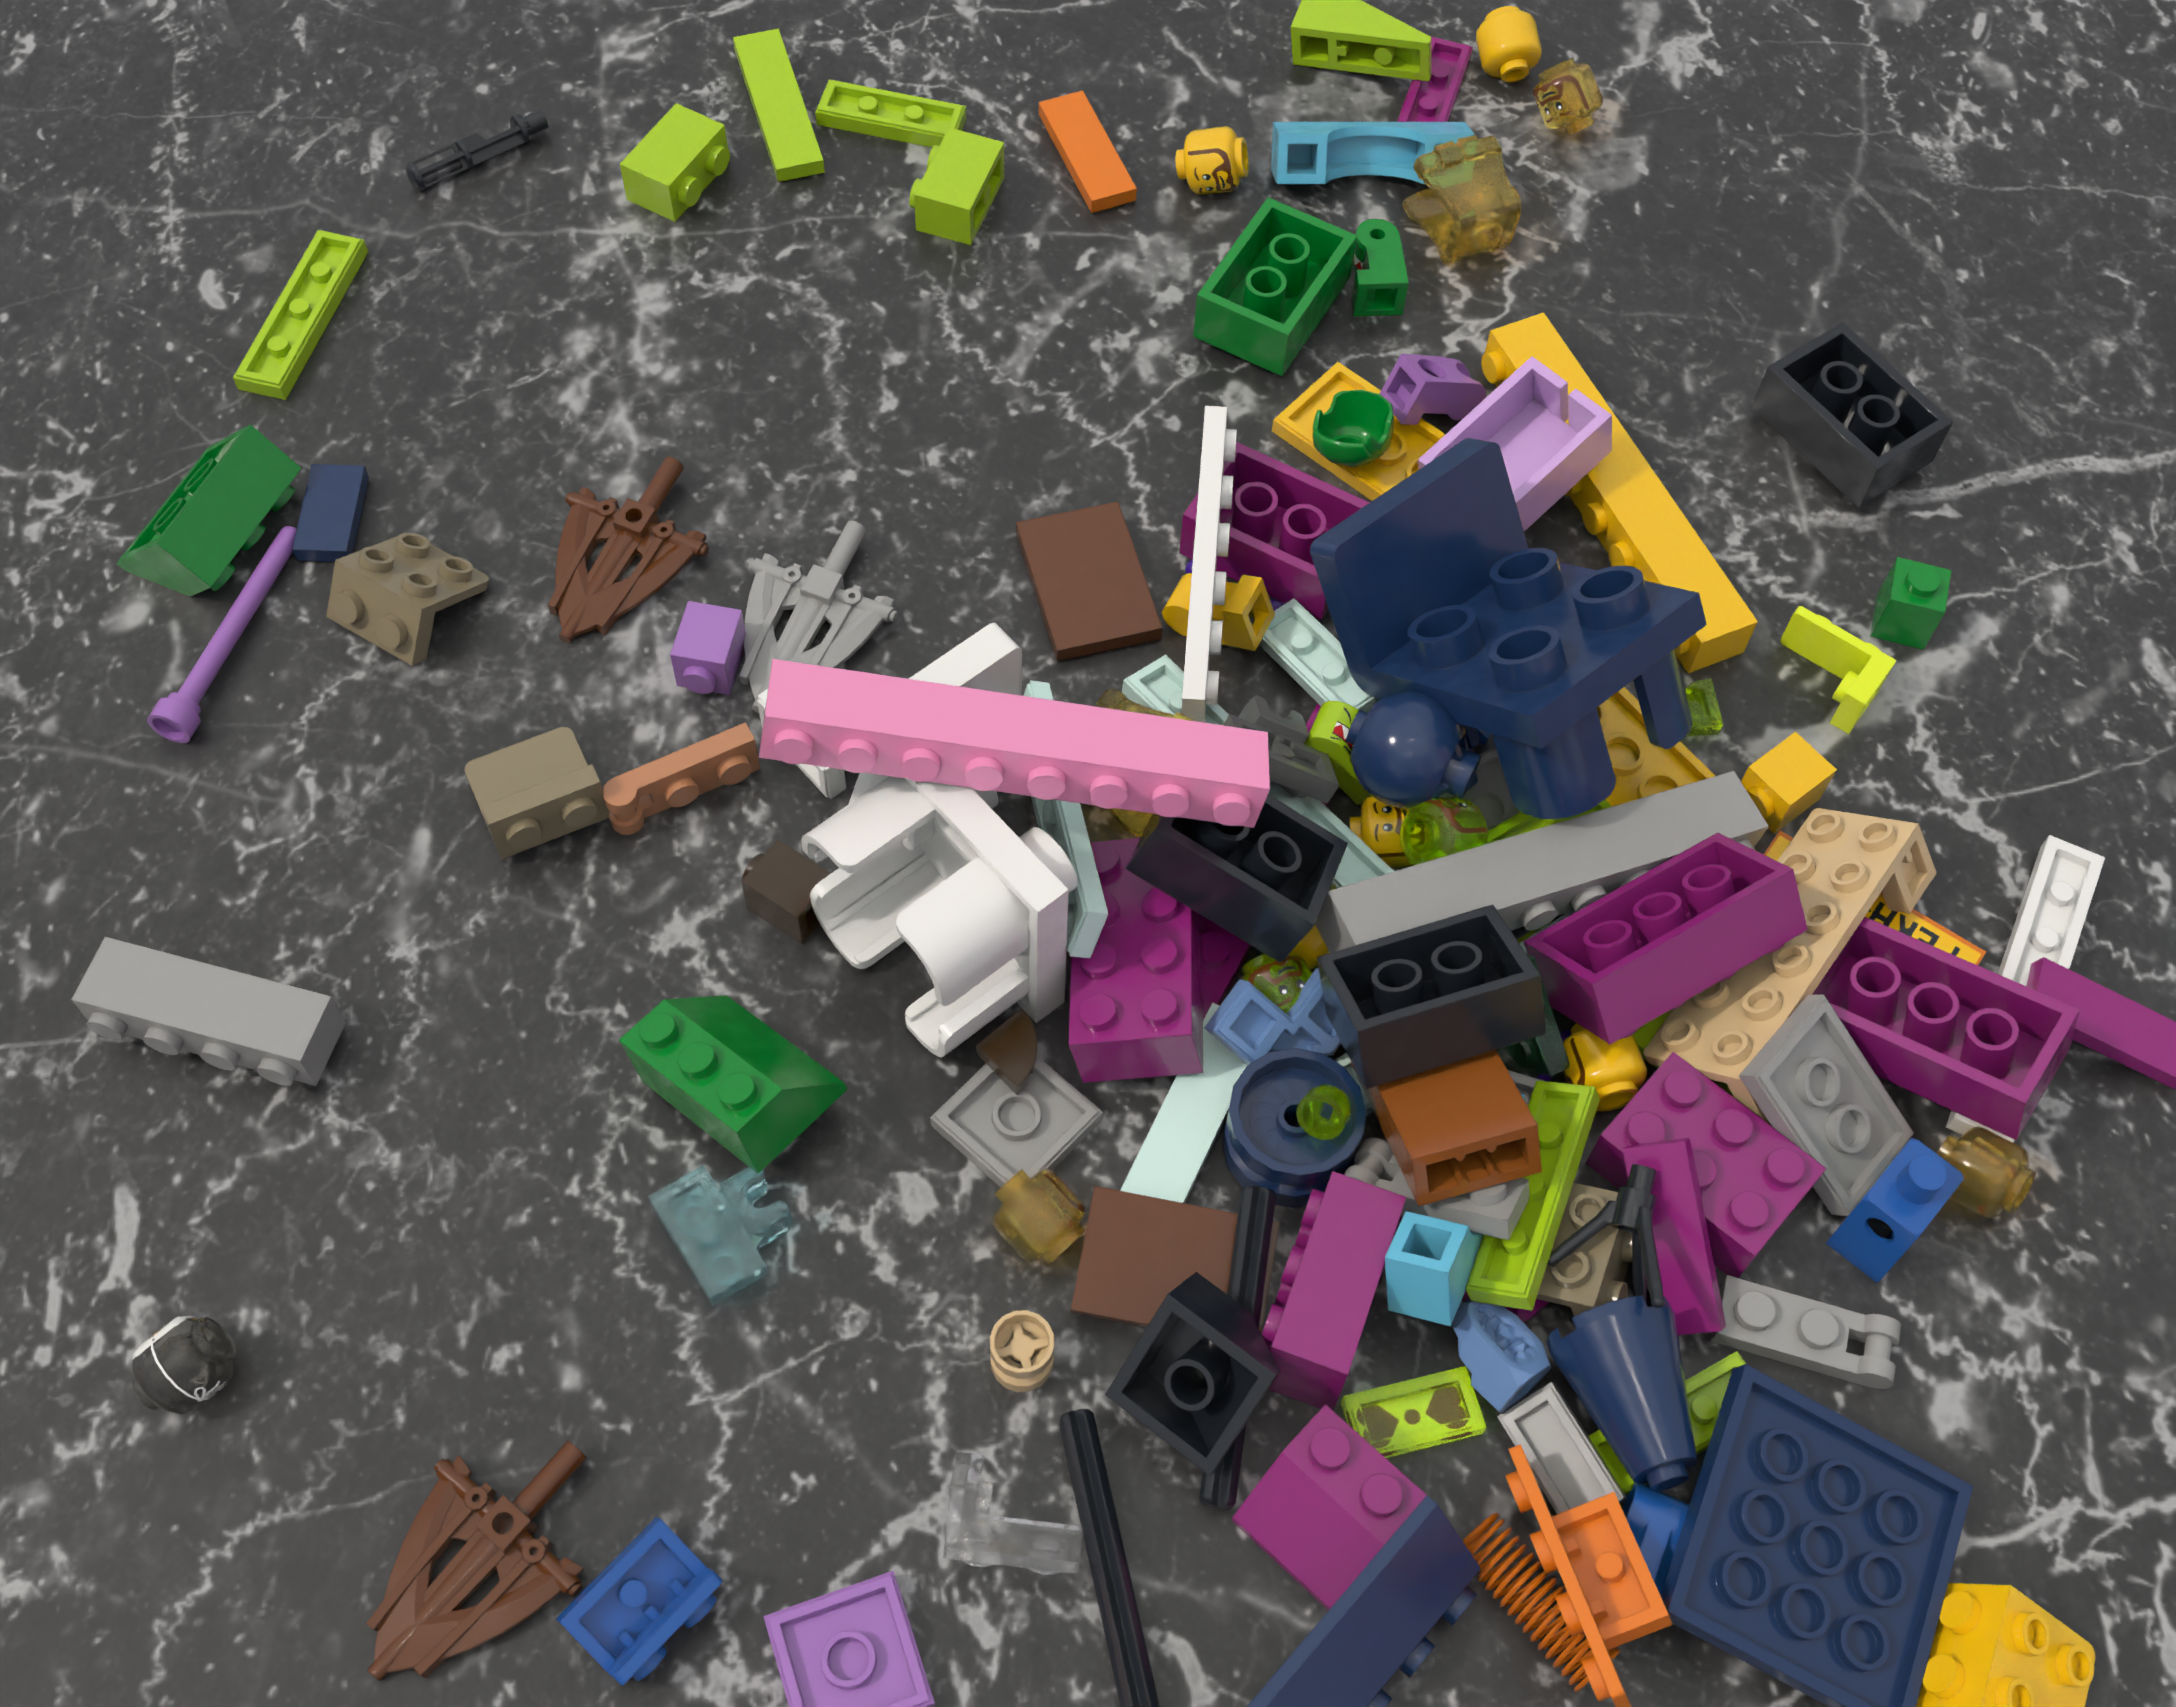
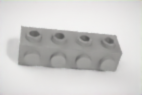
[71,937,346,1086]

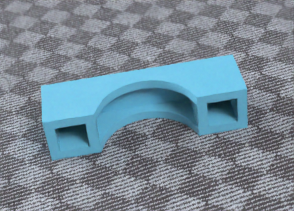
[1271,122,1475,184]
[1385,1093,1525,1326]

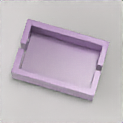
[1418,356,1612,531]

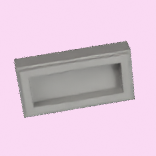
[1497,1382,1628,1514]

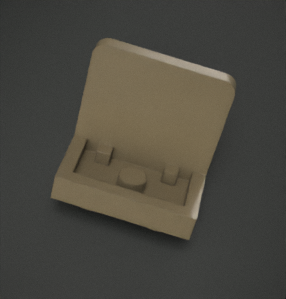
[326,533,489,666]
[464,727,609,859]
[1536,1183,1632,1317]

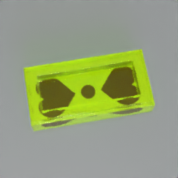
[1341,1366,1487,1458]

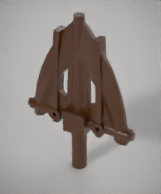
[548,457,709,643]
[366,1440,587,1681]

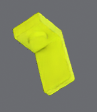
[1780,606,1897,734]

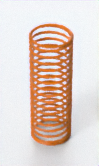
[1462,1513,1620,1692]

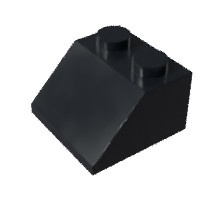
[1105,1272,1280,1476]

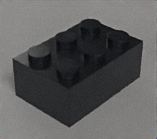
[1752,322,1953,508]
[1125,794,1348,963]
[1317,904,1546,1089]

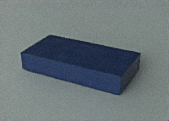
[292,464,369,562]

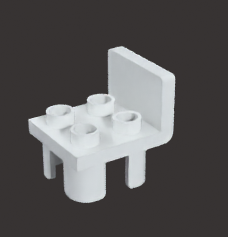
[801,623,1078,1057]

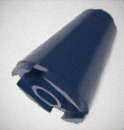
[1546,1295,1697,1491]

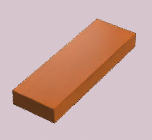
[1038,90,1137,213]

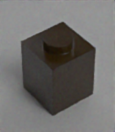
[741,840,831,944]

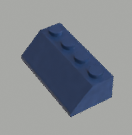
[1247,1495,1481,1707]

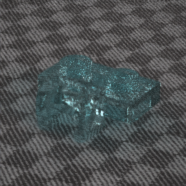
[648,1165,793,1306]

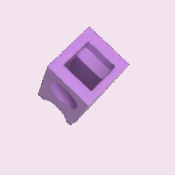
[1379,353,1486,425]

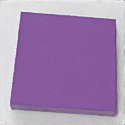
[763,1571,935,1707]

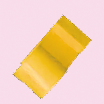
[1162,573,1275,651]

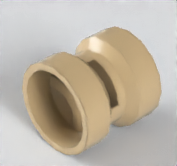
[990,1310,1054,1392]

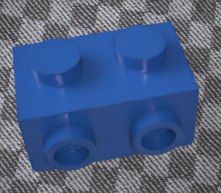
[556,1517,723,1686]

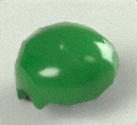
[1312,390,1394,467]

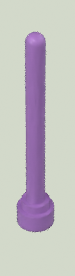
[147,526,297,743]

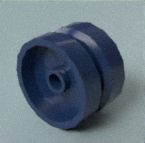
[1222,1048,1367,1208]

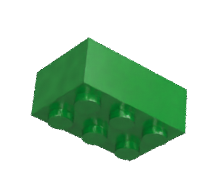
[1193,197,1357,376]

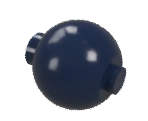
[1346,692,1481,809]

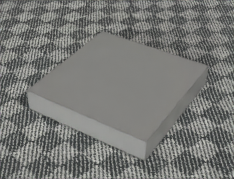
[930,1056,1103,1204]

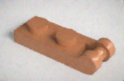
[603,722,760,835]

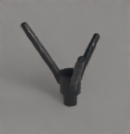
[1547,1164,1665,1308]

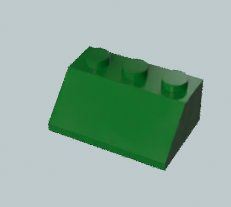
[116,424,302,597]
[619,995,848,1174]

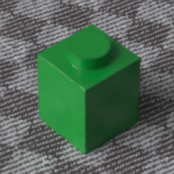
[1870,557,1951,650]

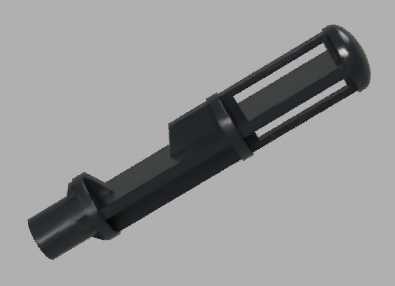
[406,109,549,191]

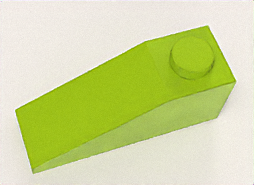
[1291,0,1432,81]

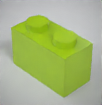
[620,103,730,222]
[909,127,1004,245]

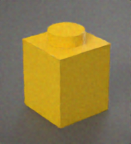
[1741,731,1837,834]

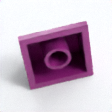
[1231,1404,1427,1611]

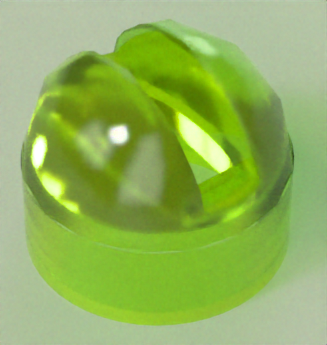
[1296,1083,1351,1140]

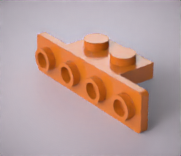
[1505,1444,1673,1707]

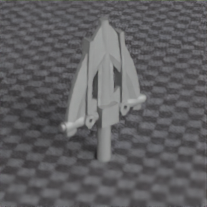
[739,521,898,714]

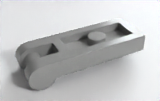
[1344,1138,1529,1240]
[1710,1275,1901,1389]

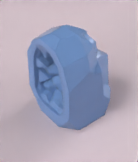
[1452,1298,1552,1414]

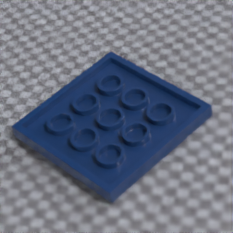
[1661,1364,1973,1707]

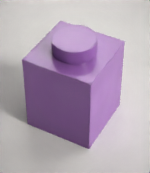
[670,601,746,695]

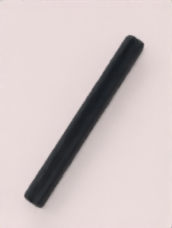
[1199,1186,1276,1509]
[1059,1409,1160,1707]

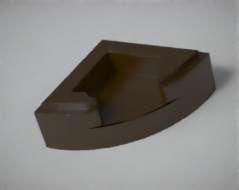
[976,1008,1037,1095]

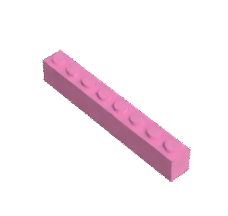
[759,659,1270,828]

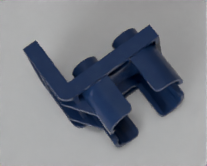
[1310,438,1707,819]

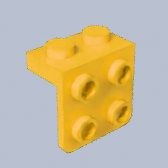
[1916,1583,2095,1707]

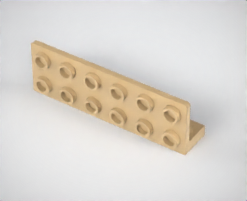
[1643,808,1937,1125]

